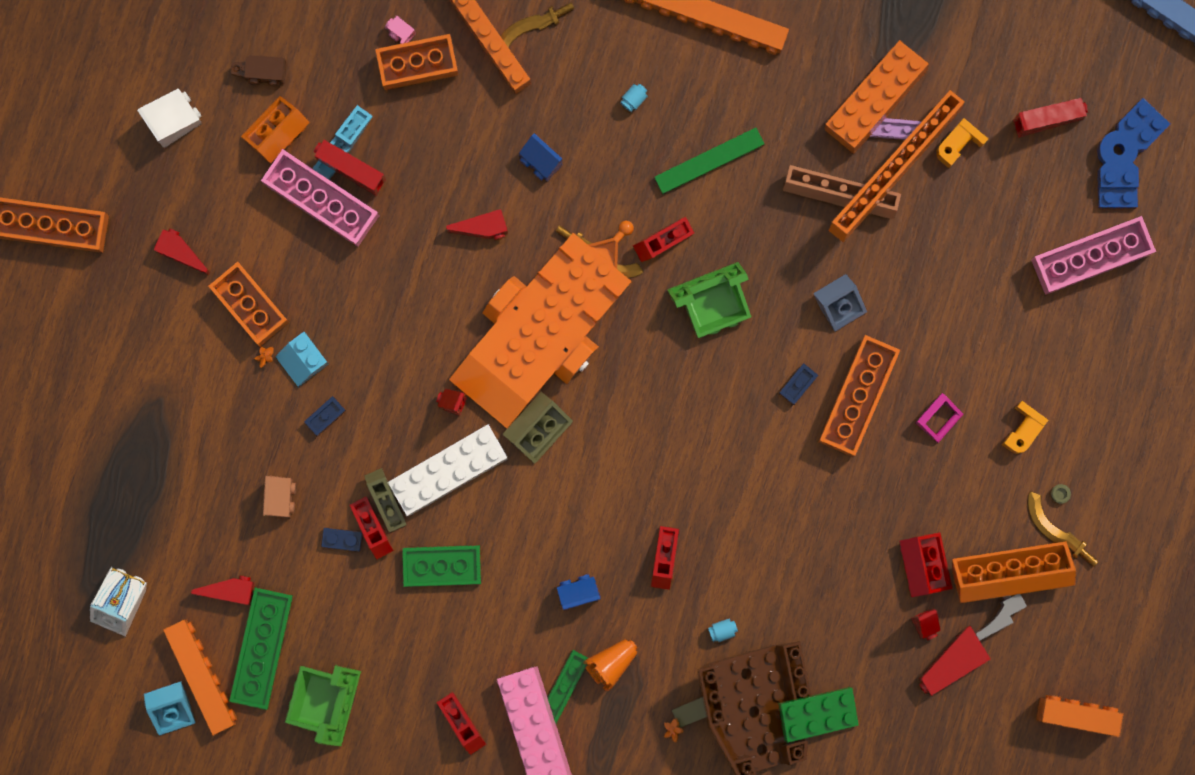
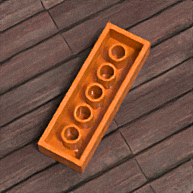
[825,40,929,154]
[0,198,109,253]
[818,335,900,457]
[952,541,1076,603]

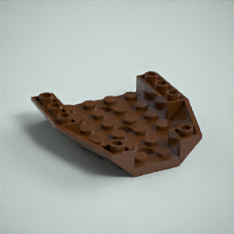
[697,641,811,775]

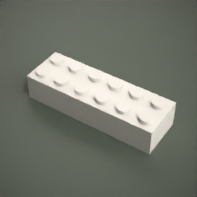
[388,425,508,517]

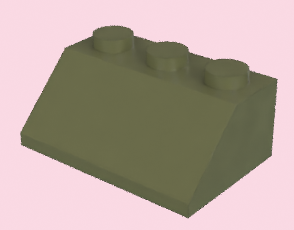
[503,392,573,464]

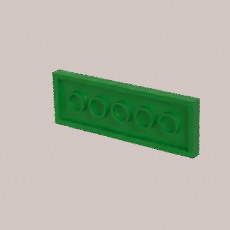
[229,588,293,710]

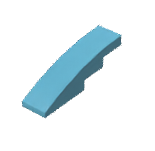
[313,105,373,180]

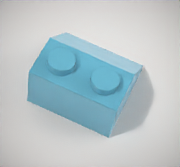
[275,332,329,387]
[144,682,196,735]

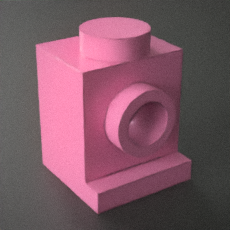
[385,16,416,44]

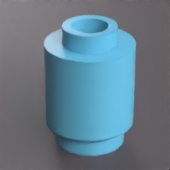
[620,84,648,112]
[708,619,738,643]

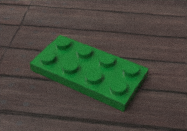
[403,545,481,587]
[778,687,859,742]

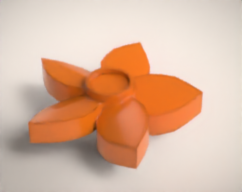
[254,347,274,368]
[664,719,684,742]

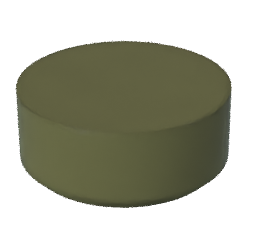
[1051,484,1071,504]

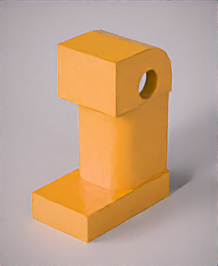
[936,118,988,168]
[1001,401,1048,454]

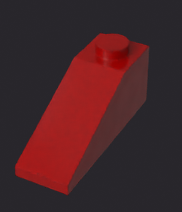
[446,209,508,240]
[632,217,694,262]
[153,228,210,275]
[436,389,467,416]
[350,496,394,559]
[651,526,679,590]
[191,576,255,605]
[911,609,941,641]
[437,692,486,755]

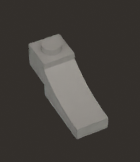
[975,594,1027,641]

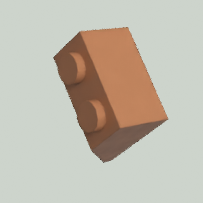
[263,476,296,518]

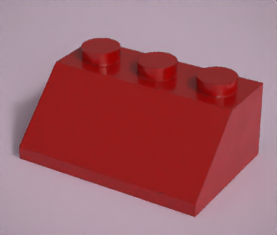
[899,532,953,598]

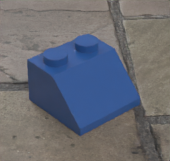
[519,133,563,181]
[557,574,600,610]

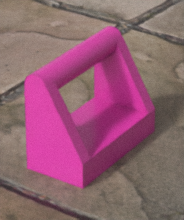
[915,393,964,443]

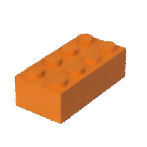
[375,34,459,90]
[208,262,289,347]
[1036,695,1123,737]

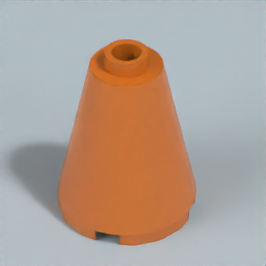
[583,639,638,691]

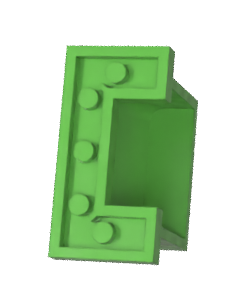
[667,262,751,338]
[285,665,361,746]

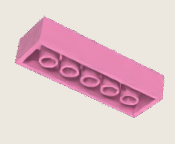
[261,149,379,247]
[1031,216,1156,295]
[497,666,572,775]

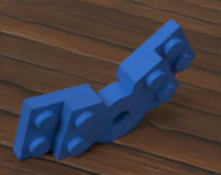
[1097,98,1170,208]

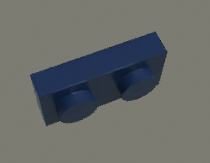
[779,363,818,405]
[304,396,346,436]
[321,528,363,552]

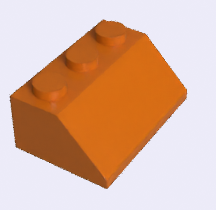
[241,96,310,164]

